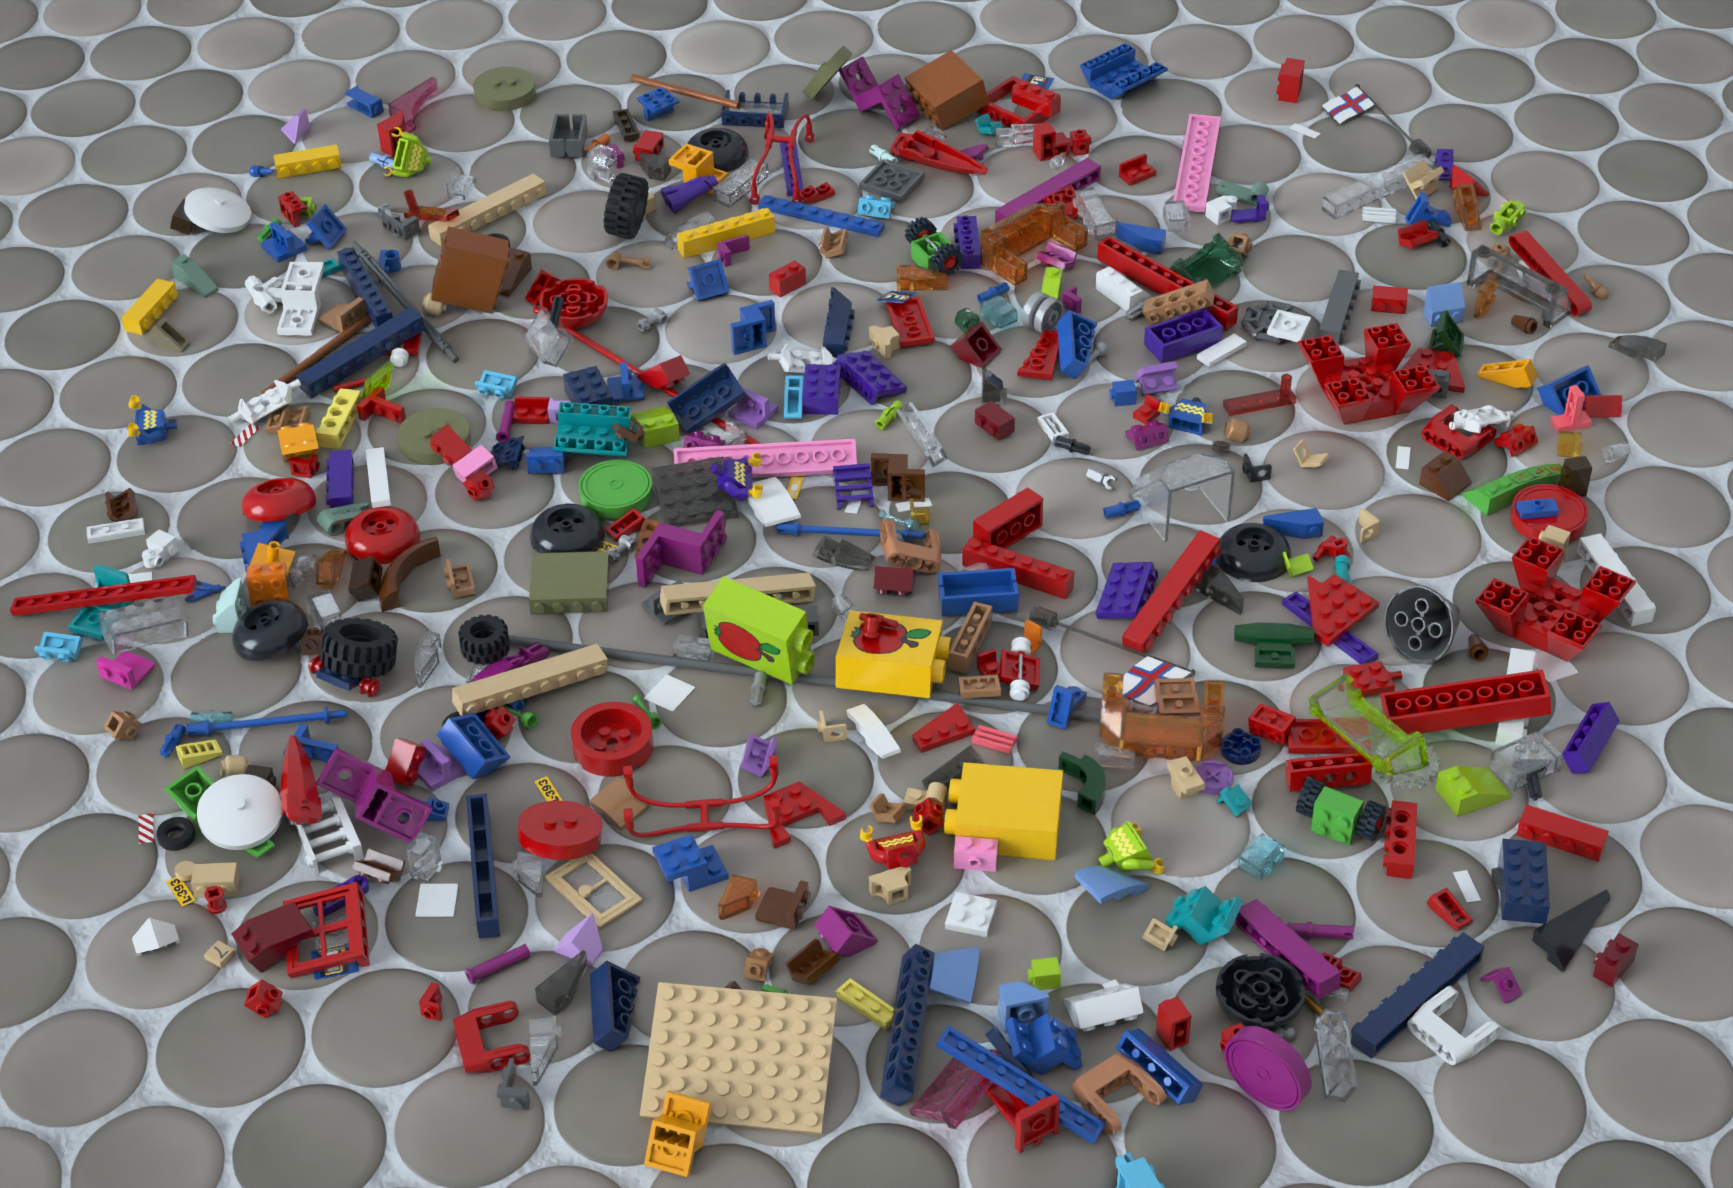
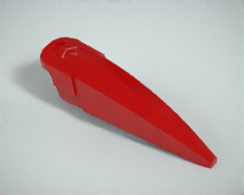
[891,130,988,175]
[280,735,323,825]

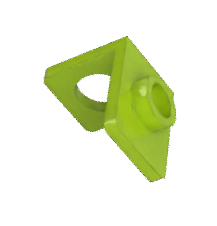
[1283,552,1314,578]

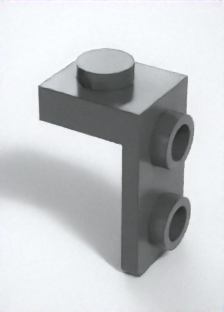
[381,213,420,240]
[497,1058,530,1110]

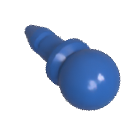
[249,165,274,177]

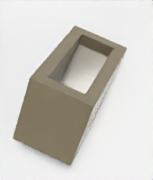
[146,317,191,352]

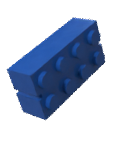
[938,568,1019,616]

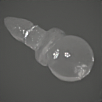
[1049,152,1066,170]

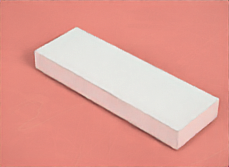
[1197,333,1247,367]
[87,518,145,544]

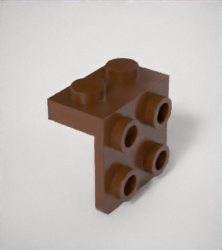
[755,880,811,930]

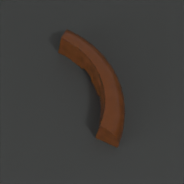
[379,536,441,612]

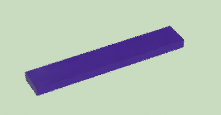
[780,141,803,197]
[1282,591,1379,664]

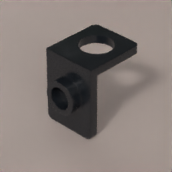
[1242,454,1272,483]

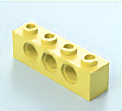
[316,388,362,449]

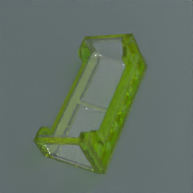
[1308,673,1429,776]

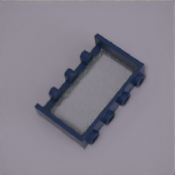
[721,90,789,128]

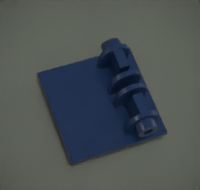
[491,436,525,471]

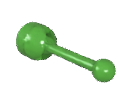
[633,695,662,730]
[498,705,538,729]

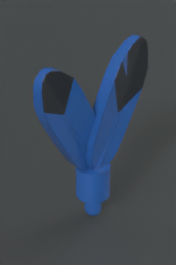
[185,581,226,602]

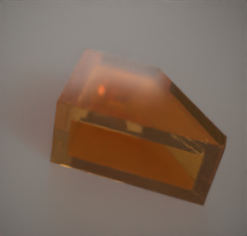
[718,874,760,920]

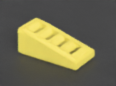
[176,739,223,769]

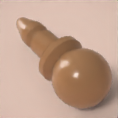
[1584,274,1609,299]

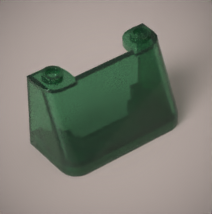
[1170,233,1245,288]

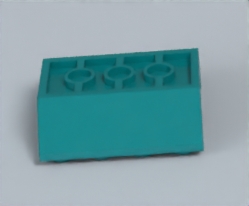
[553,402,631,458]

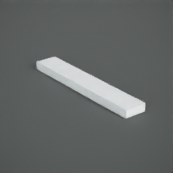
[366,447,391,508]

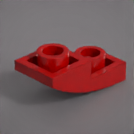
[799,182,836,203]
[1322,952,1362,992]

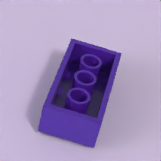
[1144,308,1223,363]

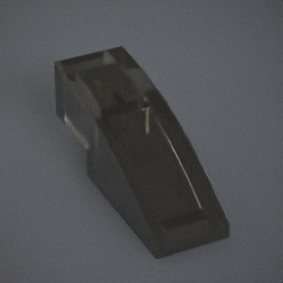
[1608,335,1667,363]
[813,535,876,571]

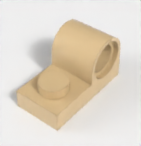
[903,782,948,814]

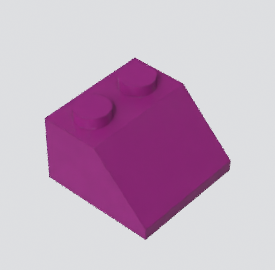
[814,906,878,957]

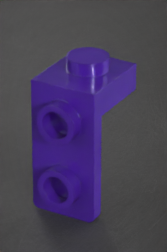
[1435,149,1454,180]
[1231,195,1269,223]

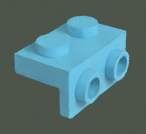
[858,194,895,219]
[475,370,518,398]
[34,632,83,662]

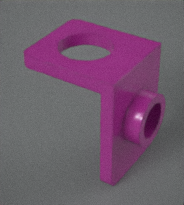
[1480,967,1522,1003]

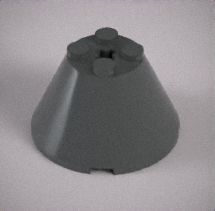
[1384,585,1460,664]

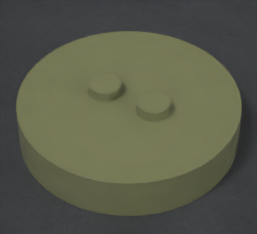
[802,45,853,100]
[473,67,536,111]
[397,408,471,465]

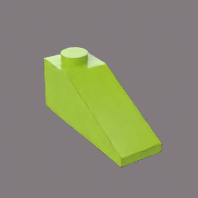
[1041,267,1063,300]

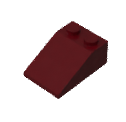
[231,902,313,973]

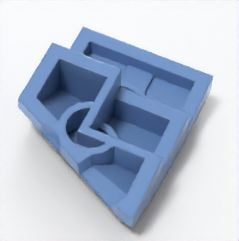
[1075,865,1149,904]
[929,947,979,1004]

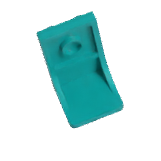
[68,565,135,641]

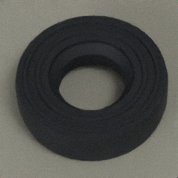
[157,817,195,851]

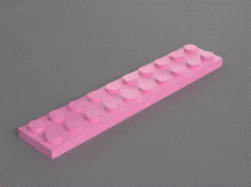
[1172,114,1221,212]
[674,439,857,483]

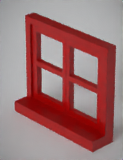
[283,882,370,978]

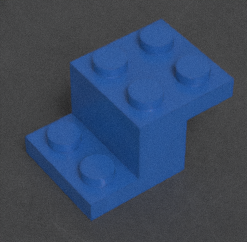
[730,300,776,355]
[652,834,729,892]
[1005,1013,1083,1075]

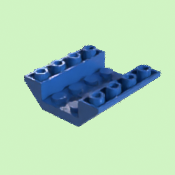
[1080,43,1168,99]

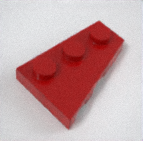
[912,703,975,753]

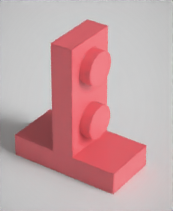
[1550,385,1592,433]

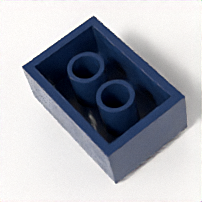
[563,366,614,406]

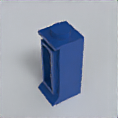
[345,85,384,118]

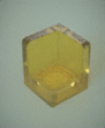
[1557,431,1582,458]
[910,498,929,526]

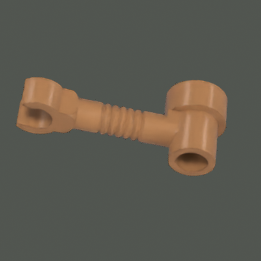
[606,251,652,270]

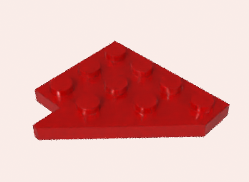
[1307,574,1379,647]

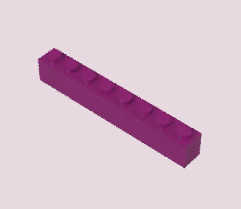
[995,158,1101,231]

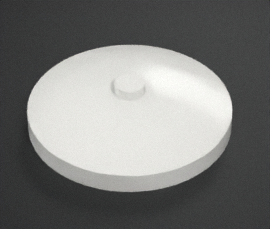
[184,187,251,233]
[197,774,283,850]

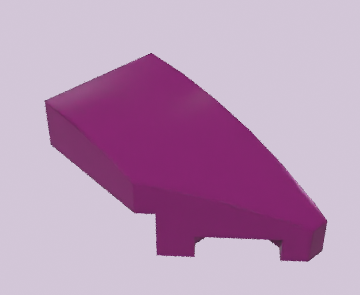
[960,144,989,161]

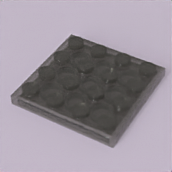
[652,456,738,527]

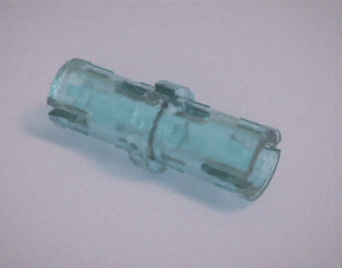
[190,710,233,724]

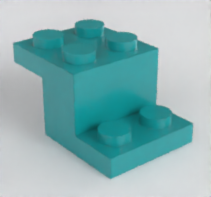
[1165,886,1243,945]

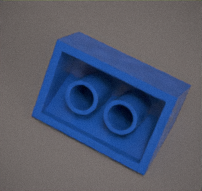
[1537,365,1601,415]
[437,713,511,779]

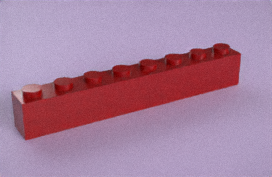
[1122,530,1221,656]

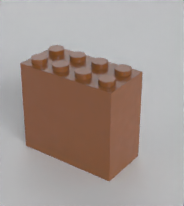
[904,50,990,130]
[431,226,511,314]

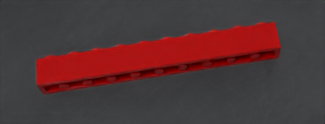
[1097,236,1238,331]

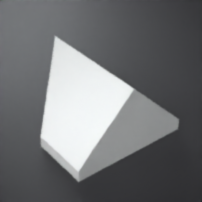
[132,918,180,956]

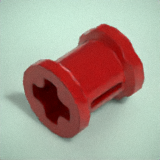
[204,886,227,914]

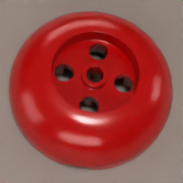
[539,278,608,329]
[241,478,317,522]
[345,506,420,565]

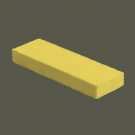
[836,978,894,1030]

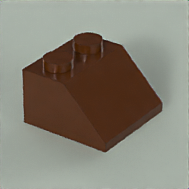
[1419,451,1472,501]

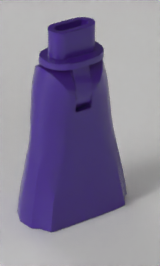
[660,175,718,214]

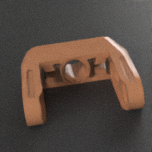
[880,518,941,573]
[1072,1053,1167,1135]

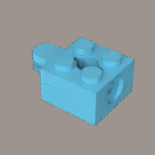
[1115,1152,1165,1188]

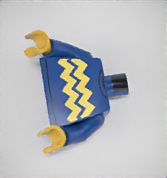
[127,395,178,445]
[1158,397,1213,436]

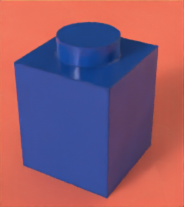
[1109,380,1137,407]

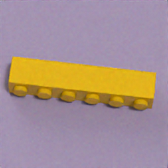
[677,208,775,259]

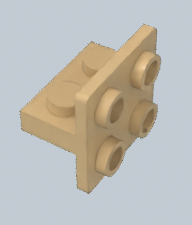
[1403,160,1444,199]

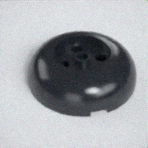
[687,128,749,172]
[530,503,605,553]
[1216,523,1291,582]
[232,599,308,661]
[1216,953,1306,1030]

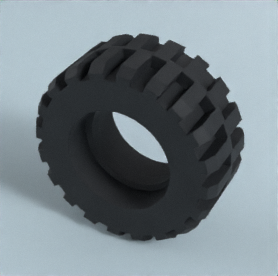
[603,173,649,239]
[320,618,398,679]

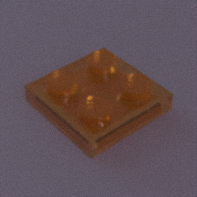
[1474,272,1498,319]

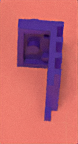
[833,463,874,510]

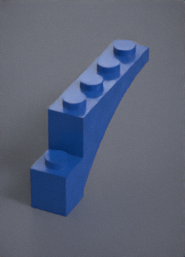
[239,519,289,573]

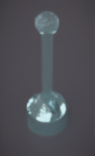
[879,511,920,531]

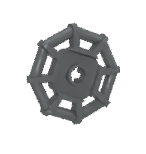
[1241,301,1300,344]

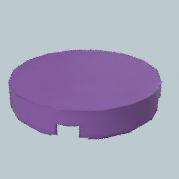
[1195,760,1234,795]

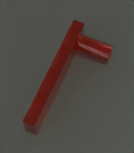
[403,189,460,222]
[1223,374,1296,416]

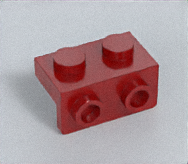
[1397,220,1438,249]
[1494,424,1538,457]

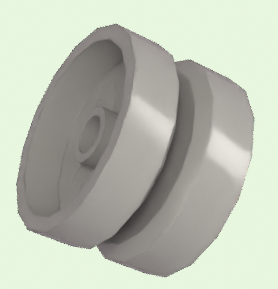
[1022,291,1064,334]

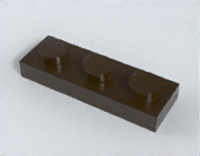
[613,109,640,141]

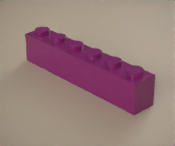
[1236,899,1341,999]

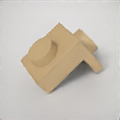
[1142,918,1179,951]

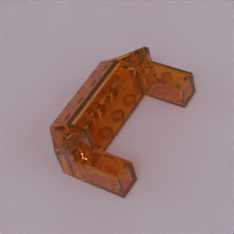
[981,202,1088,286]
[1099,672,1225,761]

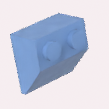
[1423,282,1465,326]
[998,981,1049,1034]

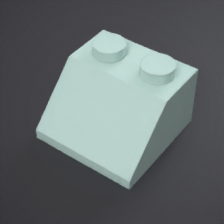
[213,578,247,633]

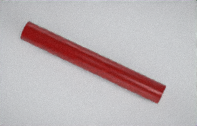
[333,373,386,393]

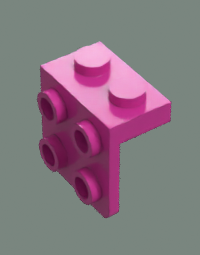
[96,651,155,690]

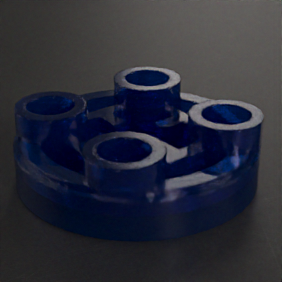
[1220,728,1261,765]

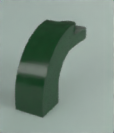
[1058,751,1106,815]

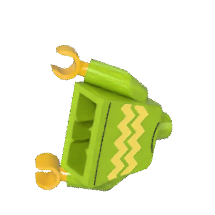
[383,127,432,178]
[1098,821,1165,875]

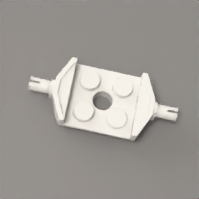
[768,344,837,373]
[228,379,301,424]
[1449,405,1514,433]

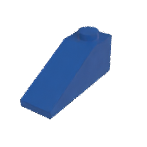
[1116,222,1166,255]
[1262,508,1324,539]

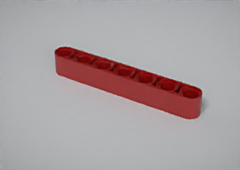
[1509,230,1592,316]

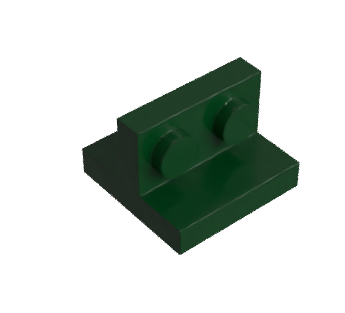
[1429,310,1464,358]

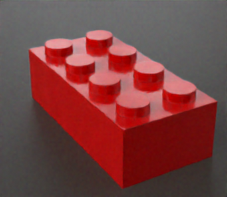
[973,487,1043,549]

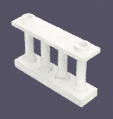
[288,791,364,875]

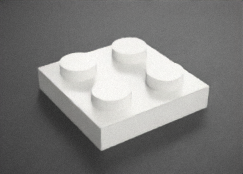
[1267,310,1311,342]
[945,892,997,938]

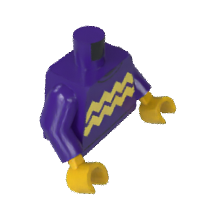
[711,452,763,502]

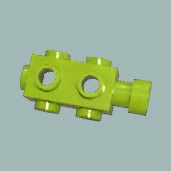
[1490,200,1526,235]

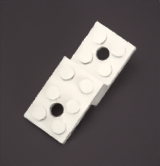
[277,262,325,336]

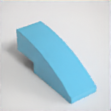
[784,376,804,419]

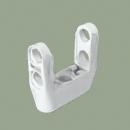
[1407,986,1502,1065]

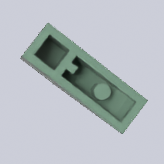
[171,254,218,298]

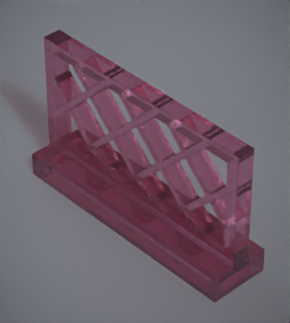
[909,1049,1000,1129]

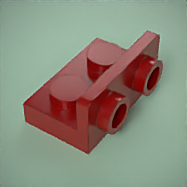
[1119,153,1156,186]
[278,191,306,228]
[513,396,550,424]
[1248,703,1296,746]

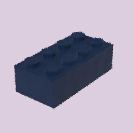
[1499,838,1550,924]

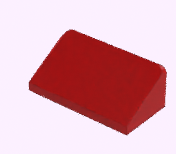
[1583,395,1622,418]

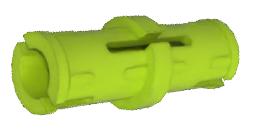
[875,400,904,429]

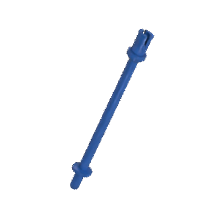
[777,521,926,543]
[186,707,348,736]

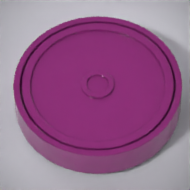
[1224,1026,1312,1111]

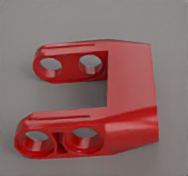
[1421,404,1497,460]
[453,1001,531,1073]

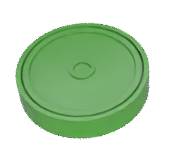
[578,460,653,519]

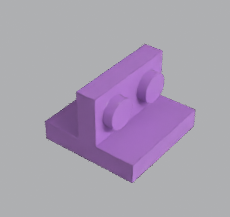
[1134,361,1178,396]
[728,387,778,430]
[418,738,466,792]

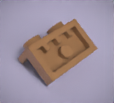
[958,675,1001,699]

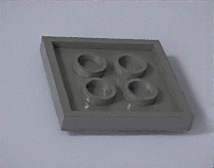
[859,159,925,202]

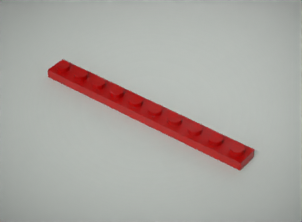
[10,575,197,616]

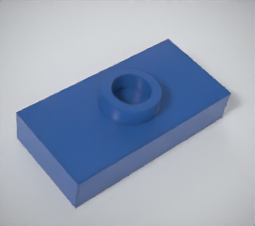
[1516,498,1559,519]

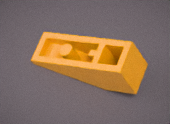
[1477,359,1538,388]

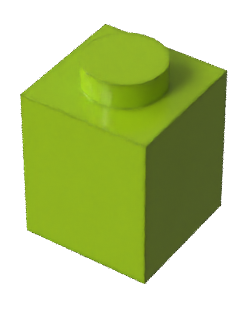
[1027,957,1061,990]

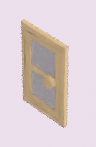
[545,853,643,929]

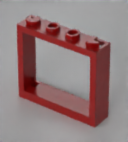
[977,76,1061,135]

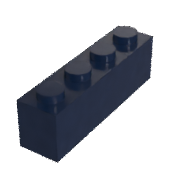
[823,287,855,358]
[590,960,640,1052]

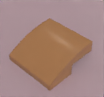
[265,404,310,435]
[1154,678,1200,715]
[590,777,650,830]

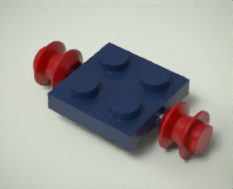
[309,655,380,697]

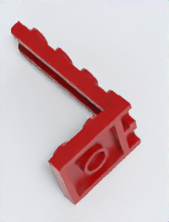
[974,1073,1060,1154]

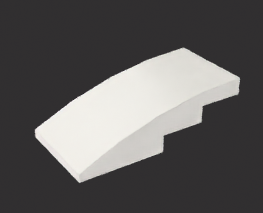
[747,477,801,527]

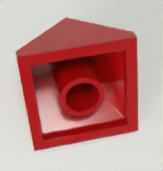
[1449,165,1490,196]

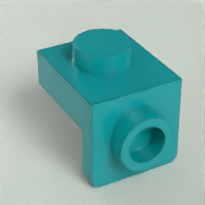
[975,114,1003,136]
[1216,784,1253,817]

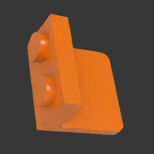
[246,562,290,607]

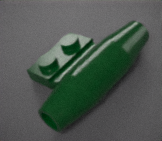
[1234,622,1314,669]

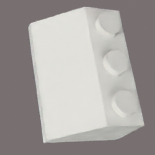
[1096,266,1153,311]
[1063,983,1144,1031]

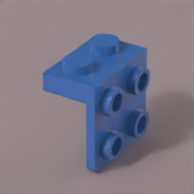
[526,447,566,474]

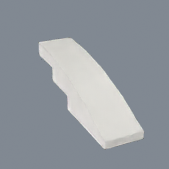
[846,704,901,759]

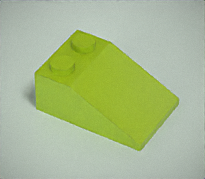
[631,406,680,449]
[1435,766,1511,817]

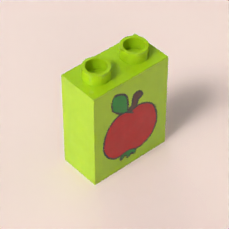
[703,576,816,685]

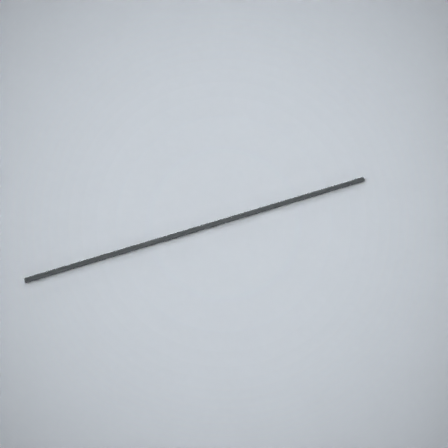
[509,635,1201,735]

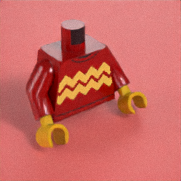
[860,815,926,869]

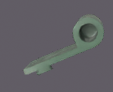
[1216,179,1269,206]
[317,502,372,536]

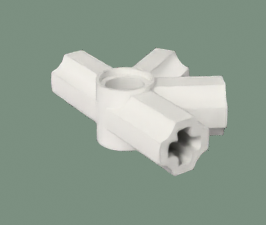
[245,275,283,314]

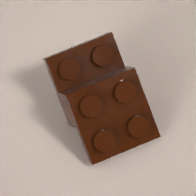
[871,453,925,502]

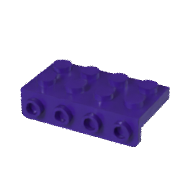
[835,350,907,405]
[1095,562,1158,619]

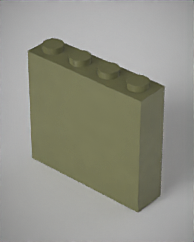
[529,551,610,614]

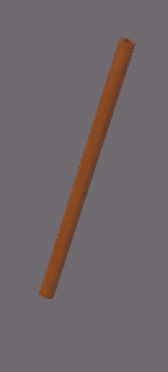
[630,74,741,110]
[262,314,371,394]

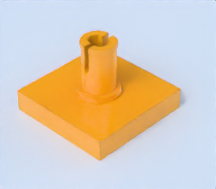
[249,541,295,579]

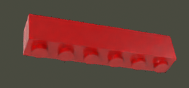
[962,538,1074,600]

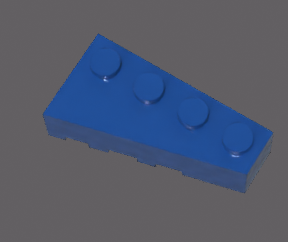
[1057,310,1097,379]

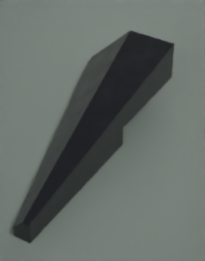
[1532,890,1611,972]

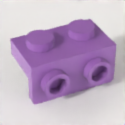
[739,734,778,777]

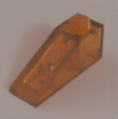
[1453,184,1482,231]
[897,265,948,291]
[315,549,346,588]

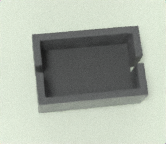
[549,114,588,158]

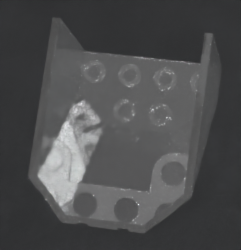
[1129,453,1235,542]

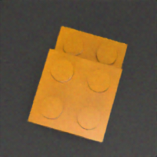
[669,144,728,194]
[277,422,320,462]
[644,1090,712,1177]

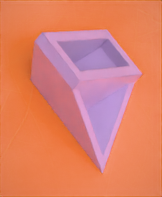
[281,107,310,144]
[554,912,603,966]

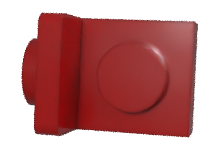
[1133,394,1161,425]
[289,454,320,479]
[977,649,1000,678]
[419,982,443,1021]

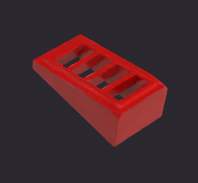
[605,508,646,542]
[1426,887,1474,931]

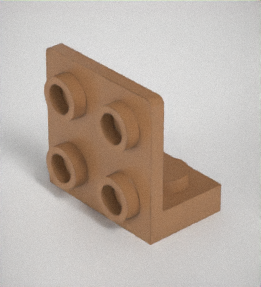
[318,297,366,332]

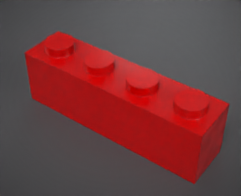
[1517,804,1609,862]

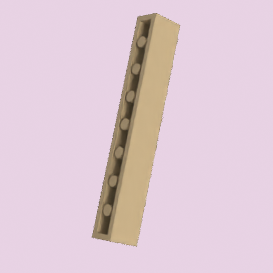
[428,173,547,247]
[660,572,816,615]
[452,644,608,716]

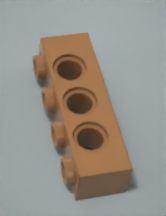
[1143,280,1215,325]
[948,602,992,674]

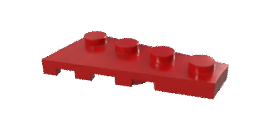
[1017,330,1059,380]

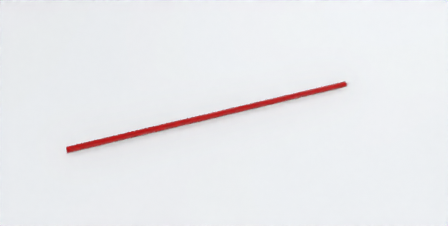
[532,306,762,444]

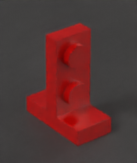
[357,386,406,424]

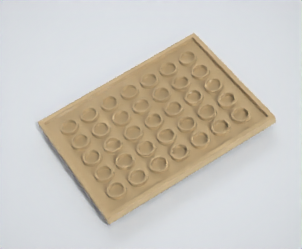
[640,982,838,1135]

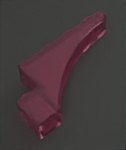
[388,77,438,133]

